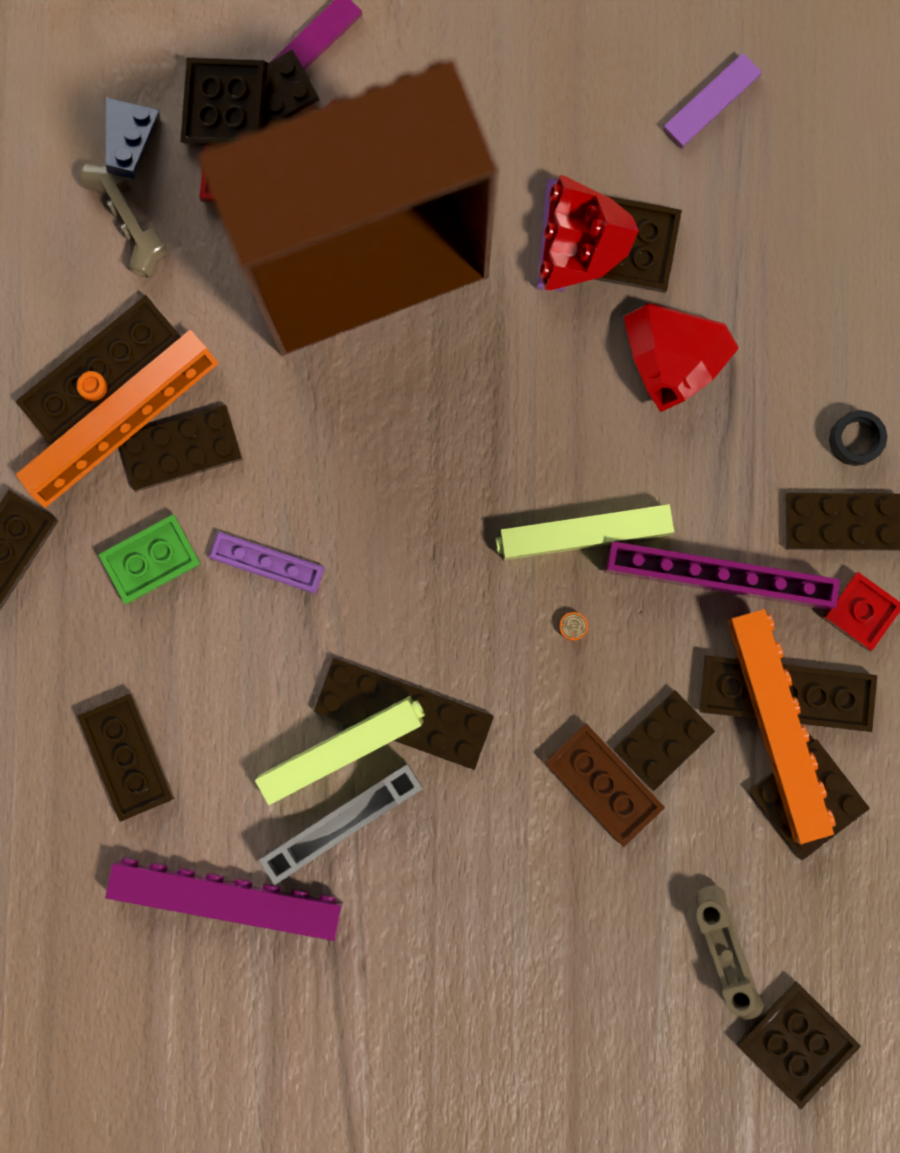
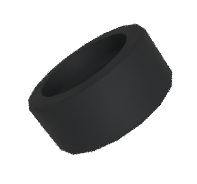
[829,410,887,466]

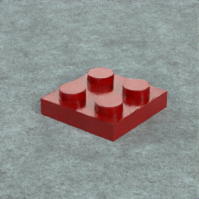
[823,572,900,651]

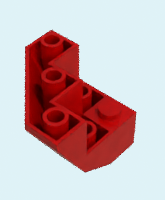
[539,175,639,291]
[624,303,739,412]

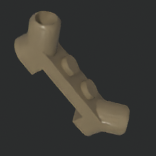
[80,163,169,278]
[696,885,764,1019]

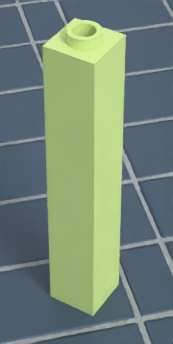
[495,504,674,560]
[255,696,425,806]

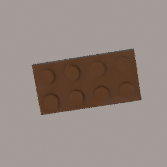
[544,723,665,847]

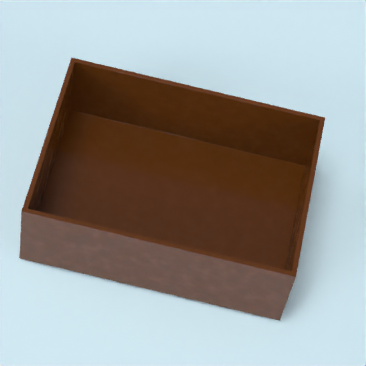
[197,59,498,356]

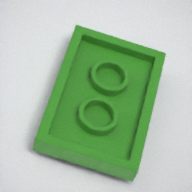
[98,514,202,605]

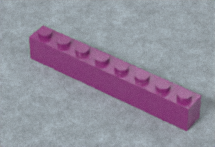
[604,541,840,610]
[105,857,343,941]

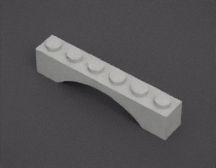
[259,763,423,885]

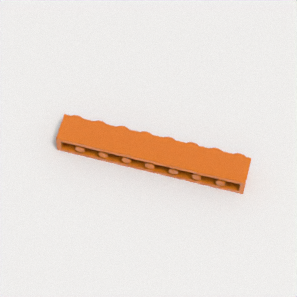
[15,330,219,508]
[726,609,835,844]

